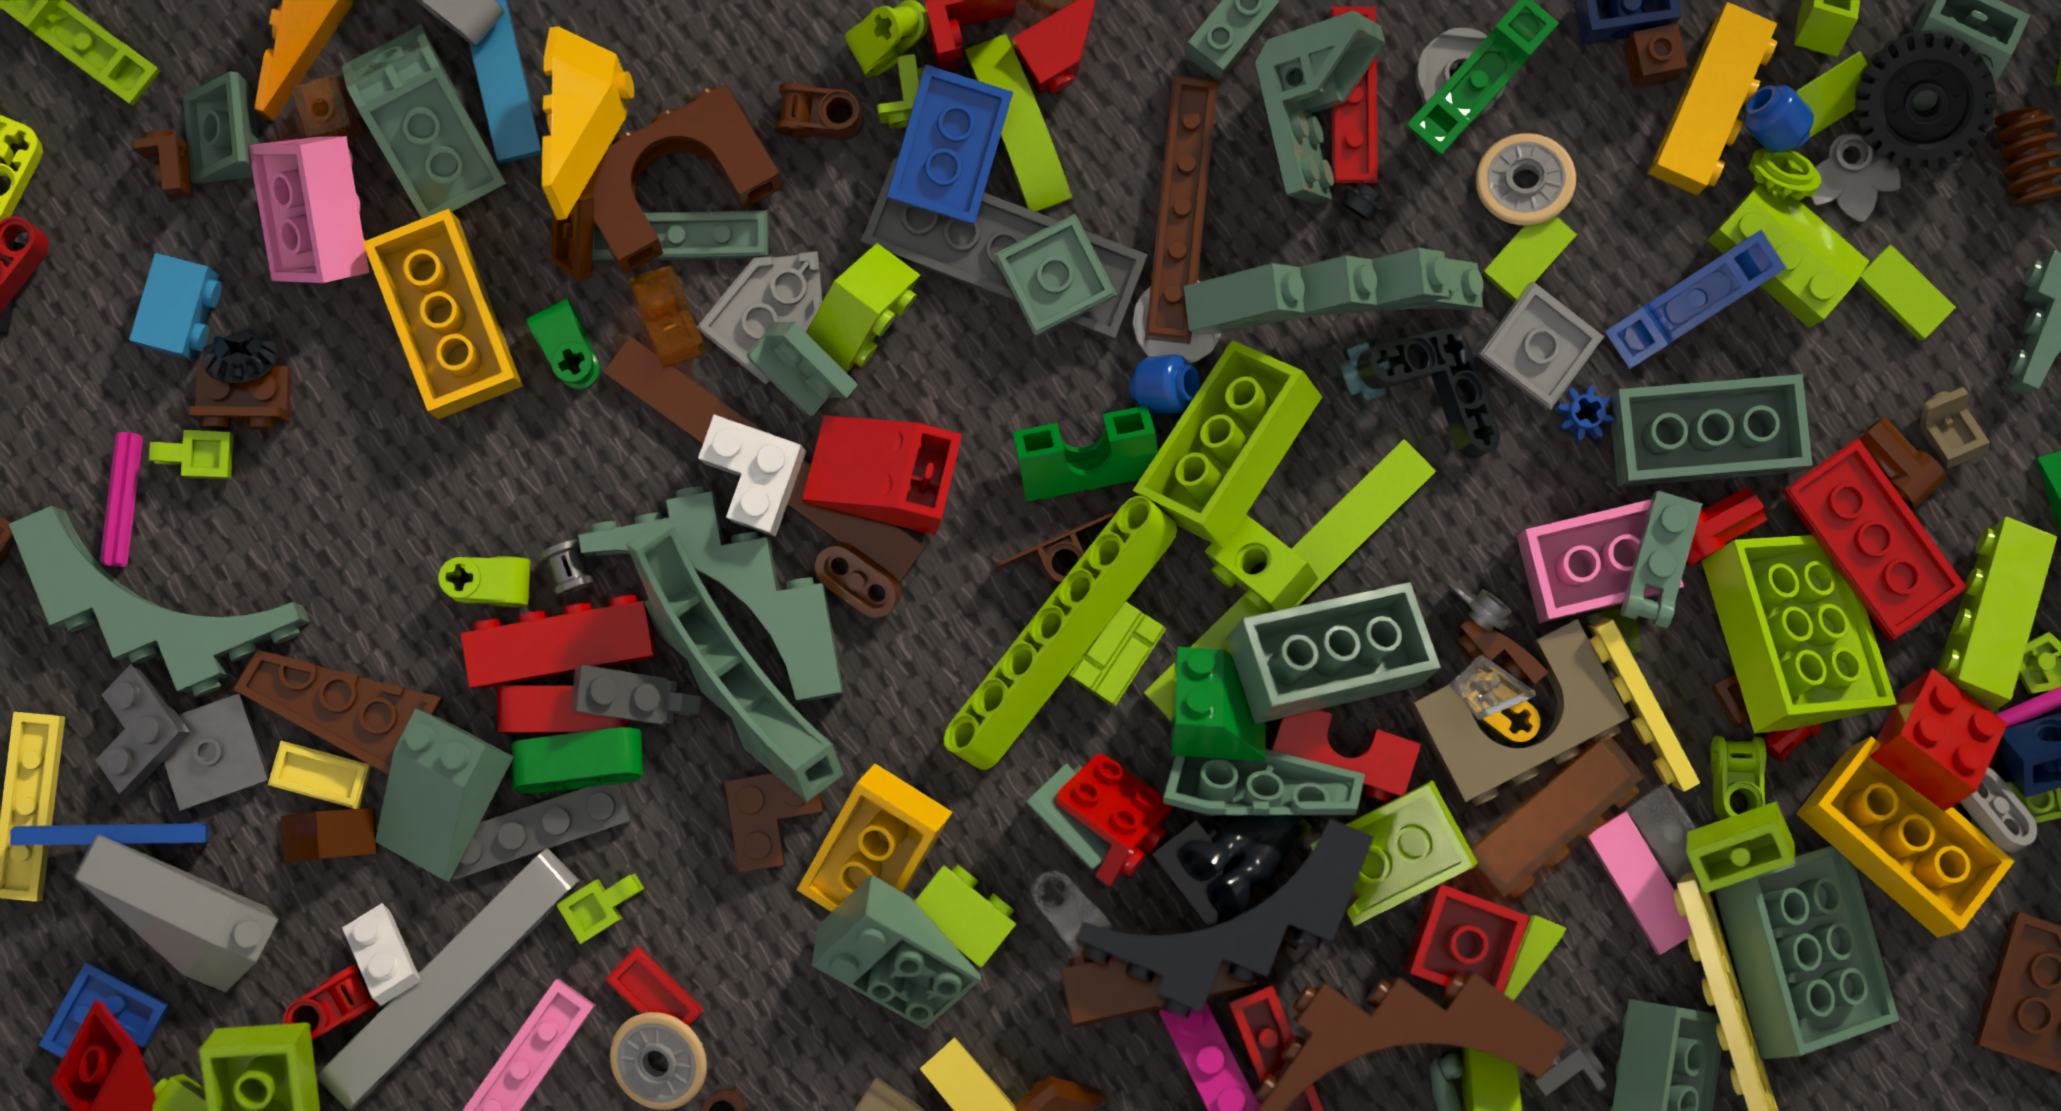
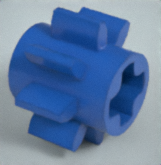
[1554,385,1614,443]

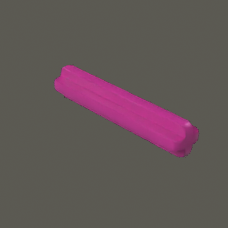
[100,432,143,567]

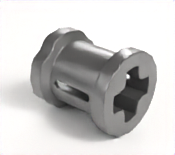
[540,539,595,597]

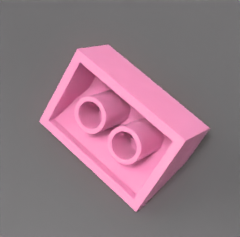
[248,136,369,283]

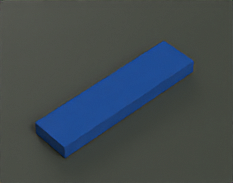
[10,823,210,845]

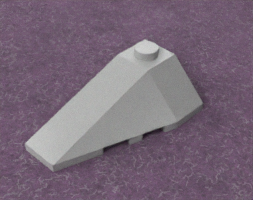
[74,834,278,992]

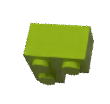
[806,243,921,373]

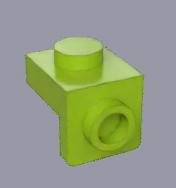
[877,54,924,128]

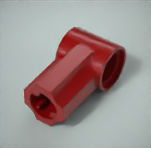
[1687,487,1767,567]

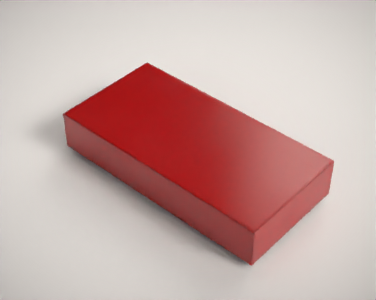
[605,945,705,1026]

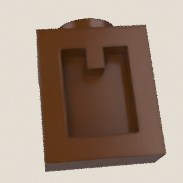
[131,130,194,199]

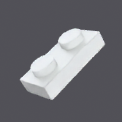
[342,903,421,1006]

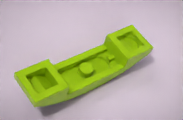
[0,0,161,106]
[964,34,1072,212]

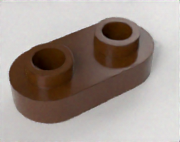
[815,542,901,618]

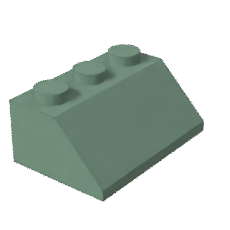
[1610,999,1722,1111]

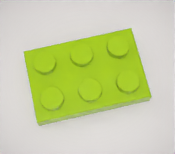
[1310,780,1478,926]

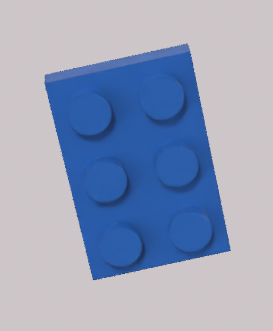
[886,65,1013,225]

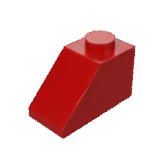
[1012,0,1095,94]

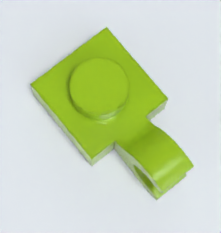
[149,430,234,480]
[556,873,645,944]

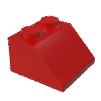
[51,1000,157,1111]

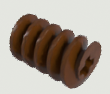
[1994,107,2061,208]

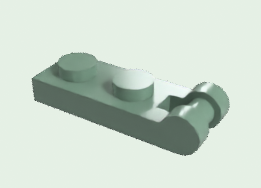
[1621,491,1702,629]

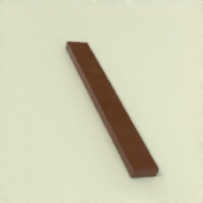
[603,336,925,584]

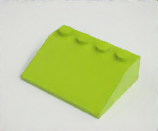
[1702,535,1897,733]

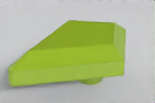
[2018,632,2061,694]

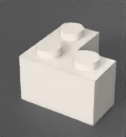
[698,415,806,537]

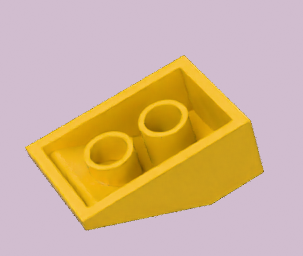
[797,764,953,912]

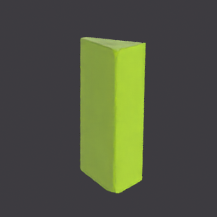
[1796,51,1867,139]

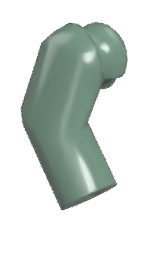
[1430,1053,1463,1111]

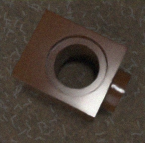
[1623,23,1688,89]

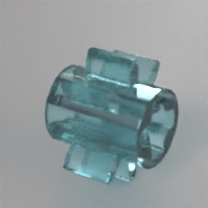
[1339,342,1390,402]

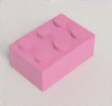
[1516,499,1684,624]

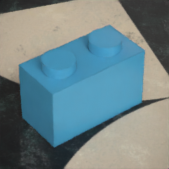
[129,253,222,361]

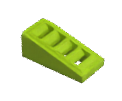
[1503,914,1567,1001]

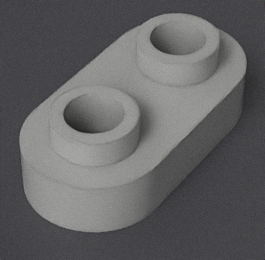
[1960,767,2037,853]

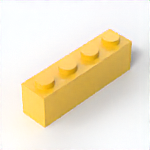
[1648,2,1777,195]

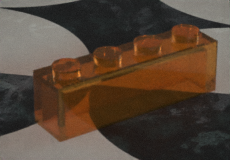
[1470,734,1645,898]

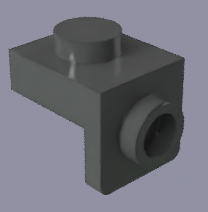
[1527,1045,1607,1097]

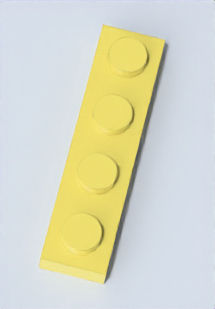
[1588,617,1700,792]
[0,712,65,901]

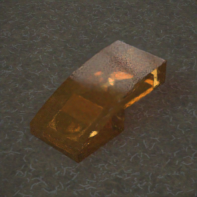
[628,265,705,367]

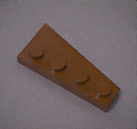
[233,649,444,775]

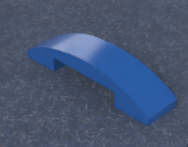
[1605,229,1787,369]

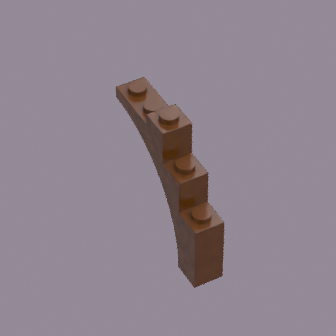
[1253,970,1568,1111]

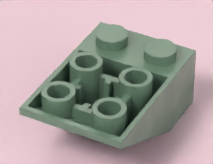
[1912,0,2030,111]
[811,874,981,1029]

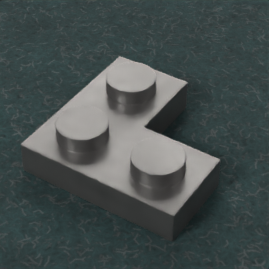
[96,664,191,795]

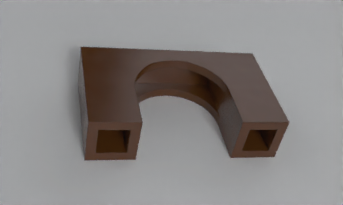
[584,84,782,275]

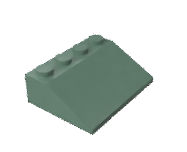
[1714,845,1899,1059]

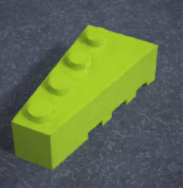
[1936,516,2057,712]

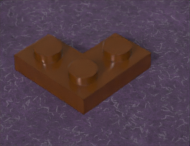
[724,773,824,873]

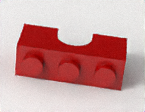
[1269,710,1421,803]

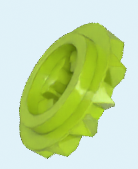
[1748,148,1821,200]

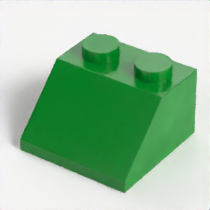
[1171,647,1265,761]

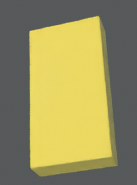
[268,740,372,809]

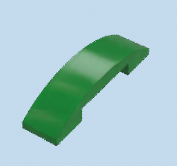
[1406,0,1559,156]

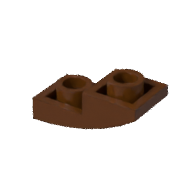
[1454,620,1549,687]

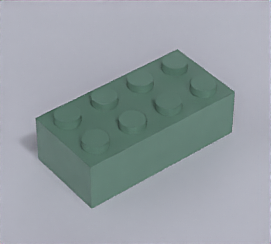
[1609,374,1813,487]
[1226,582,1441,724]

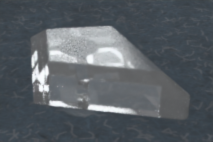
[1449,655,1536,720]

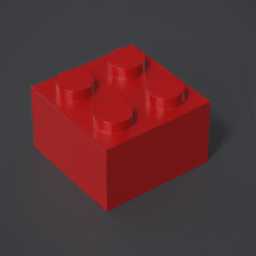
[1869,668,2008,811]
[1403,884,1529,993]

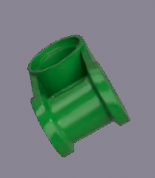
[526,298,601,390]

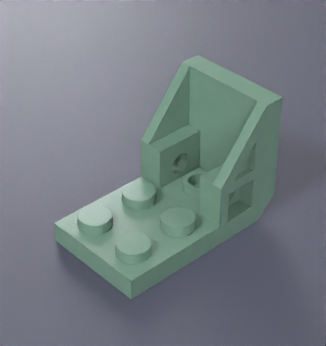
[1255,10,1385,204]
[342,24,506,219]

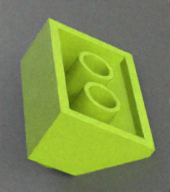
[1707,183,1870,329]

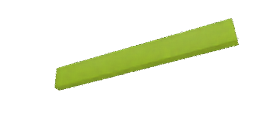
[1143,439,1436,723]

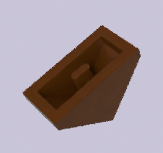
[281,808,378,863]

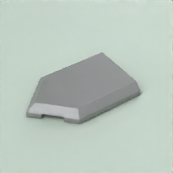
[696,252,823,385]

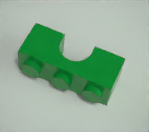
[1012,406,1158,502]

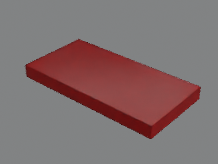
[1781,438,1967,641]

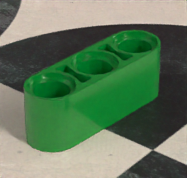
[511,727,643,794]

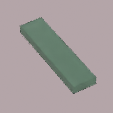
[592,211,768,261]

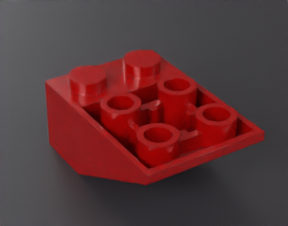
[802,415,962,535]

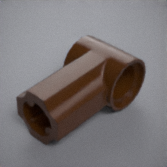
[1857,416,1947,510]

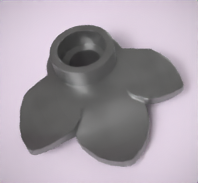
[1810,133,1901,223]
[1441,572,1514,631]

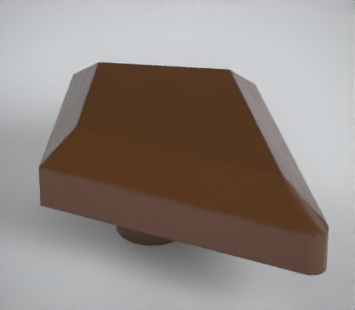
[1014,1076,1106,1111]

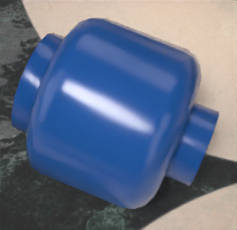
[1744,85,1814,153]
[1129,354,1200,416]

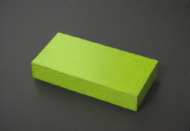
[1482,216,1577,302]
[1857,244,1956,341]

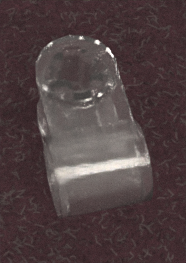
[1030,870,1114,956]

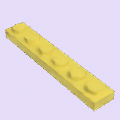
[1674,871,1778,1111]

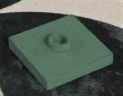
[994,214,1117,338]

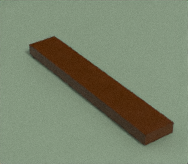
[1145,76,1218,344]

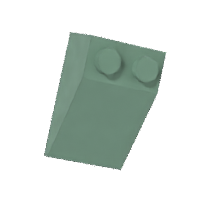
[375,708,513,882]

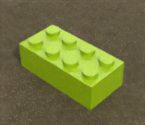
[1133,340,1322,549]
[199,1023,320,1111]

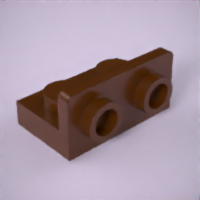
[188,365,292,430]

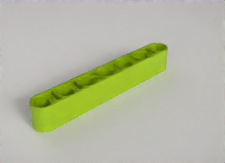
[944,496,1177,770]

